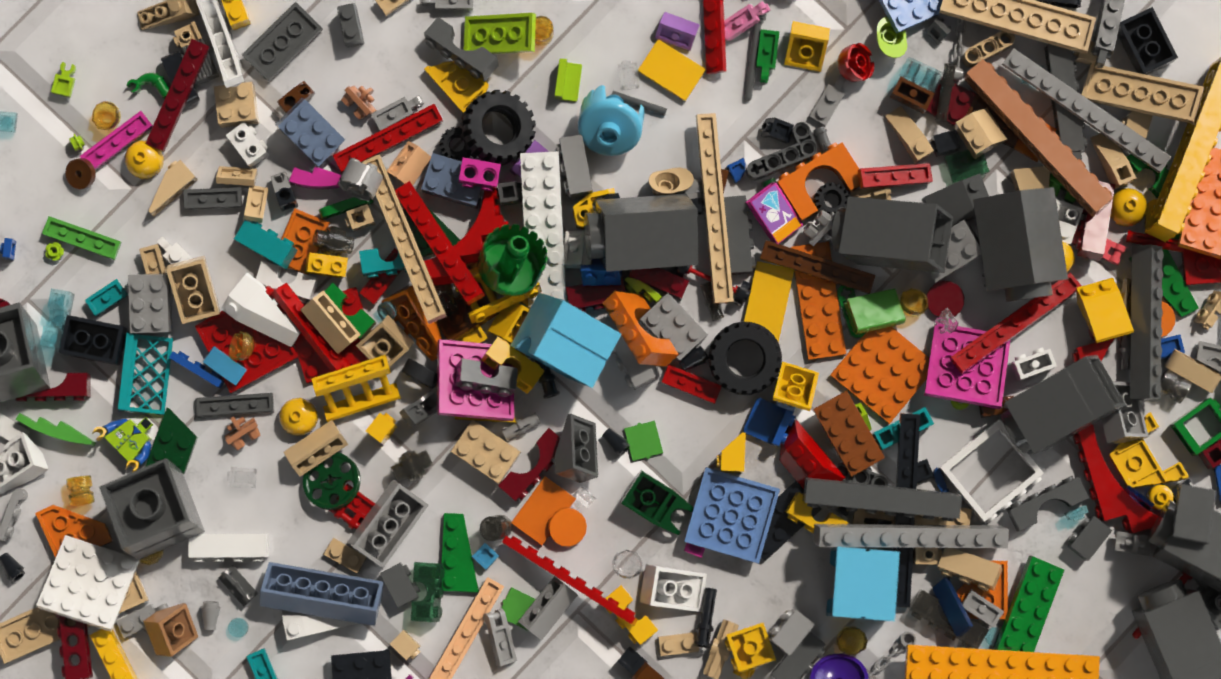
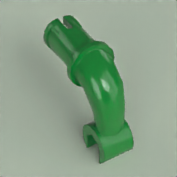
[126,72,170,99]

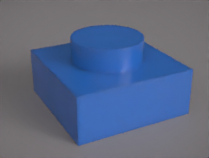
[0,238,17,260]

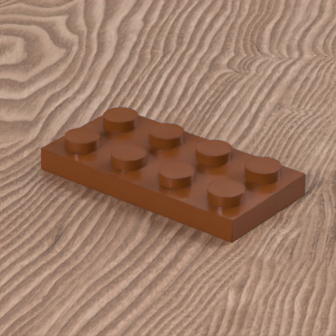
[813,390,885,477]

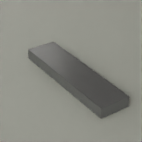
[195,393,274,418]

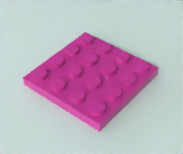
[924,322,1011,409]
[437,339,514,421]

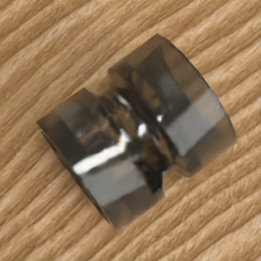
[434,284,458,317]
[1161,369,1192,404]
[479,515,512,541]

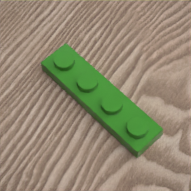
[42,216,122,260]

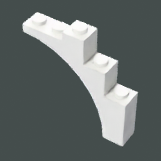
[196,0,244,88]

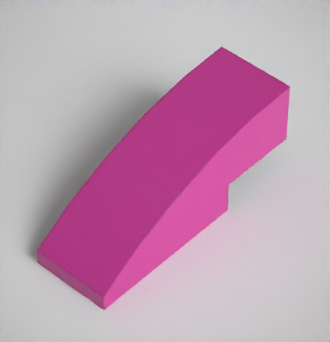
[289,166,342,189]

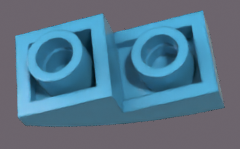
[203,346,247,386]

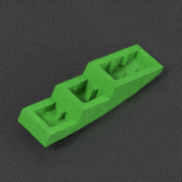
[16,413,96,446]

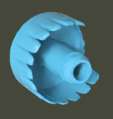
[578,85,645,156]

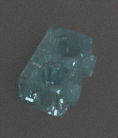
[899,57,943,92]

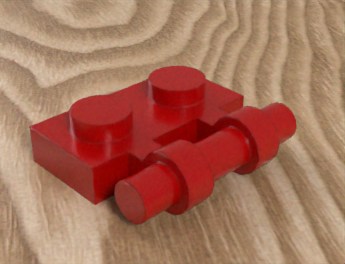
[329,483,375,530]

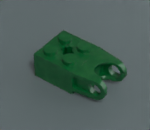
[620,469,694,535]

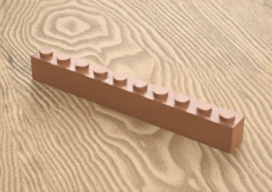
[964,59,1113,217]

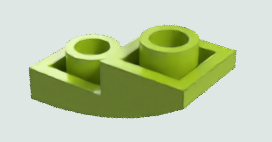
[624,277,662,304]

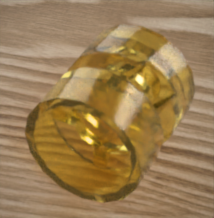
[535,16,554,46]
[66,475,95,506]

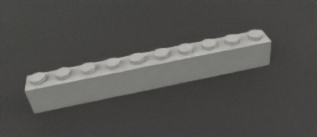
[813,524,1009,548]

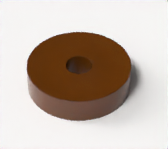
[65,158,96,189]

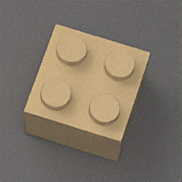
[214,82,259,128]

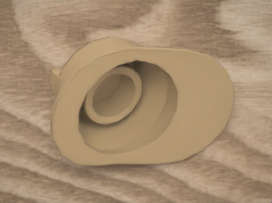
[648,167,694,196]

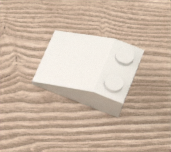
[640,564,707,612]

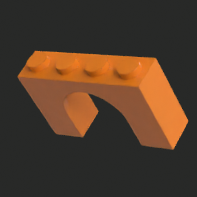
[777,142,860,222]
[602,291,679,366]

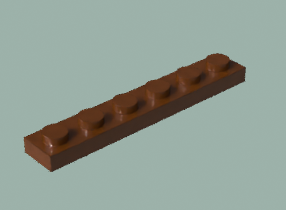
[760,240,876,294]

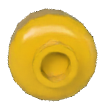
[1146,485,1173,510]

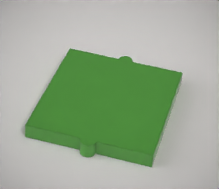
[624,421,663,461]
[501,587,536,631]

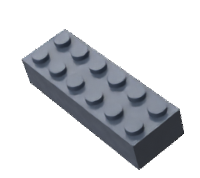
[260,562,384,626]

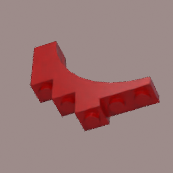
[424,188,509,286]

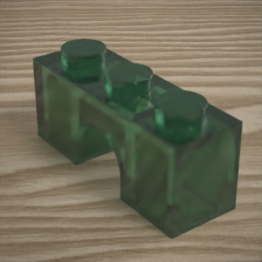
[411,562,445,622]

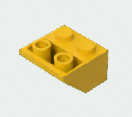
[488,303,530,344]

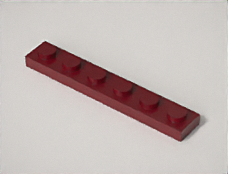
[145,39,210,152]

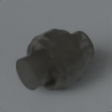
[312,226,354,257]
[391,450,433,482]

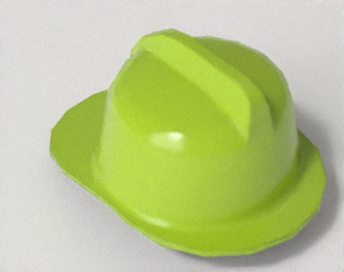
[876,16,907,58]

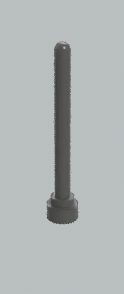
[744,13,767,101]

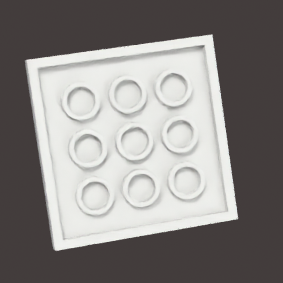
[36,535,139,632]

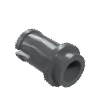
[813,126,831,152]

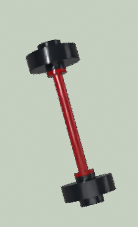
[674,265,751,306]

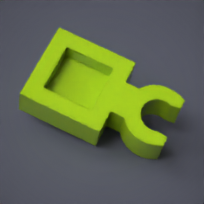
[51,62,76,98]

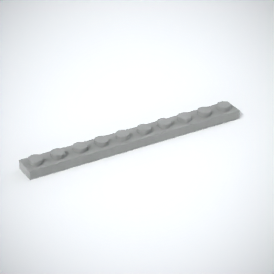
[1002,48,1171,173]

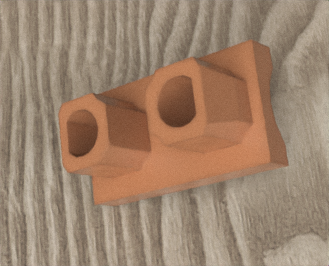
[341,85,377,120]
[225,416,260,450]

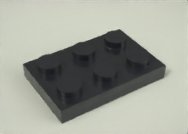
[331,650,392,679]

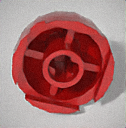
[837,43,875,82]

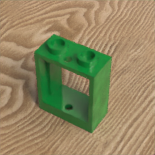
[1170,397,1221,456]

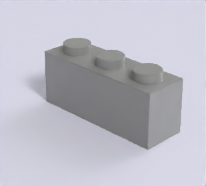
[518,576,578,641]

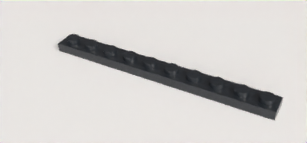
[893,413,920,608]

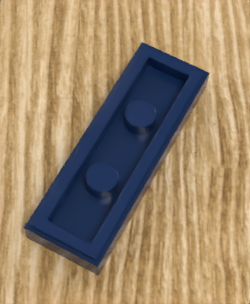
[932,577,973,637]

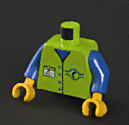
[92,417,153,473]

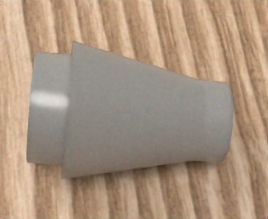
[201,601,221,630]

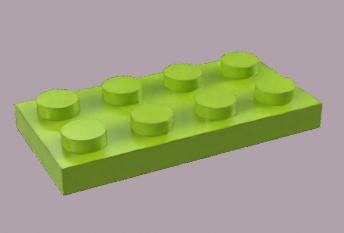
[464,12,536,54]

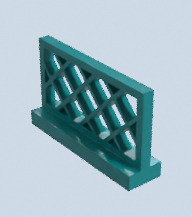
[118,333,173,415]

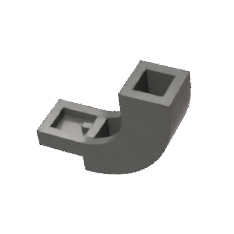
[399,386,437,428]

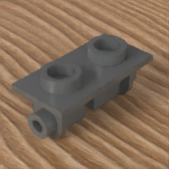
[218,565,258,607]

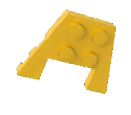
[1109,412,1189,489]

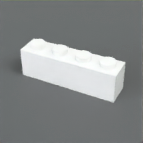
[188,534,269,562]

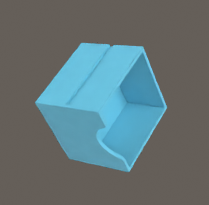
[510,292,621,388]
[826,547,900,621]

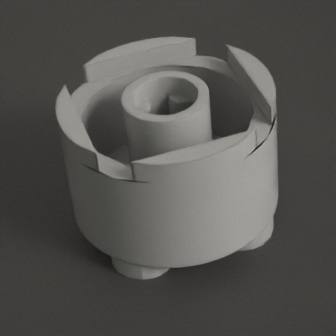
[338,158,383,201]

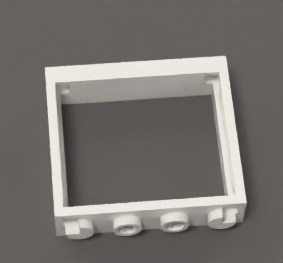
[939,419,1043,523]

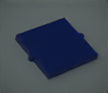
[1124,485,1155,510]

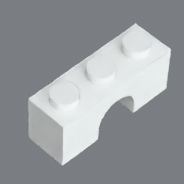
[256,261,318,303]

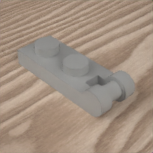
[0,488,28,541]
[483,608,517,666]

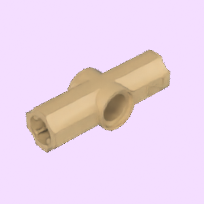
[702,619,739,679]

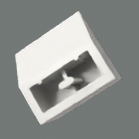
[1056,199,1083,245]

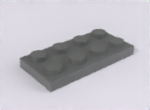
[242,2,323,82]

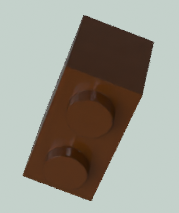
[890,76,935,114]

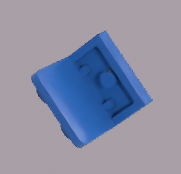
[580,259,622,286]
[743,398,796,447]

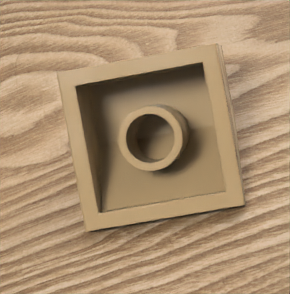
[955,108,1007,159]
[356,315,414,367]

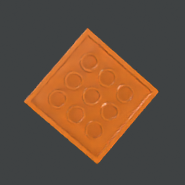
[830,327,929,424]

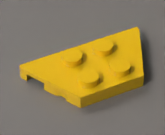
[424,61,489,113]

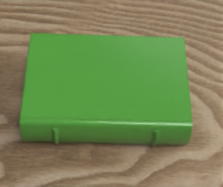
[844,288,906,334]

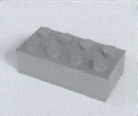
[348,479,428,568]

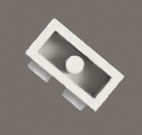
[226,122,269,168]
[1011,347,1057,381]

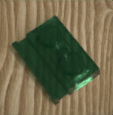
[944,150,990,184]

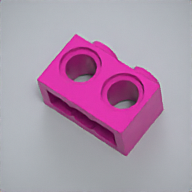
[459,157,501,191]

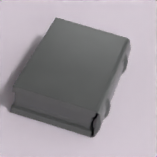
[1171,484,1217,544]

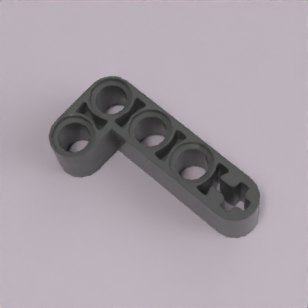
[746,122,817,181]

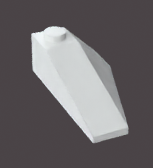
[221,273,301,347]
[0,432,48,494]
[282,610,358,641]

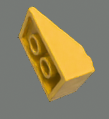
[1076,278,1134,343]
[772,361,819,411]

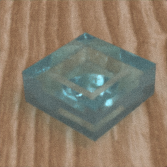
[0,111,18,133]
[1064,505,1088,522]

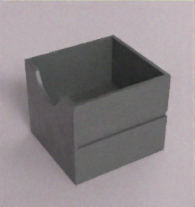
[0,302,50,403]
[99,458,205,560]

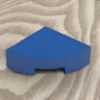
[727,158,746,183]

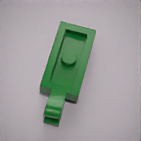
[756,29,780,83]

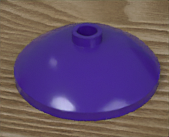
[810,653,869,679]

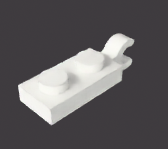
[157,237,193,264]

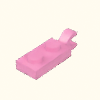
[724,1,770,41]

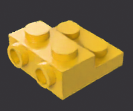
[724,622,776,673]

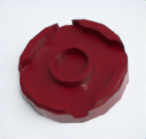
[926,281,965,319]

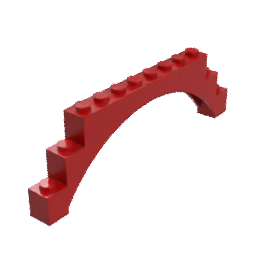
[1072,329,1158,533]

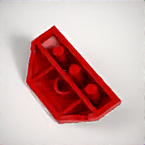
[779,420,846,489]

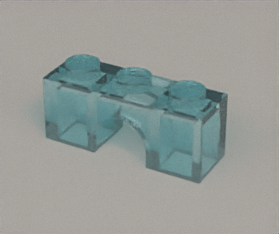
[40,288,75,350]

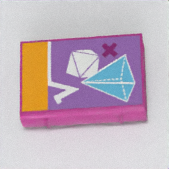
[745,182,803,244]

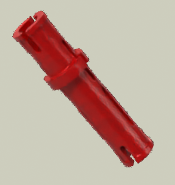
[1126,230,1185,253]

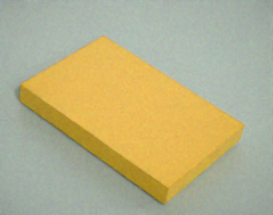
[638,39,706,102]

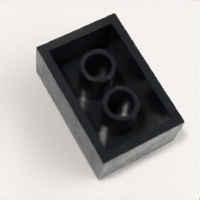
[1118,7,1178,75]
[59,315,128,366]

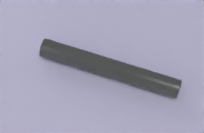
[612,91,667,116]

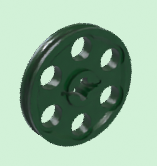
[303,452,361,510]

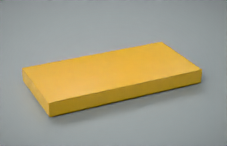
[744,261,794,343]

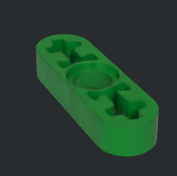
[319,197,374,220]
[837,285,865,339]

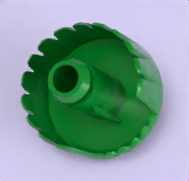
[477,224,548,296]

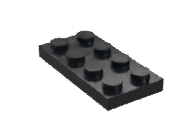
[761,481,822,561]

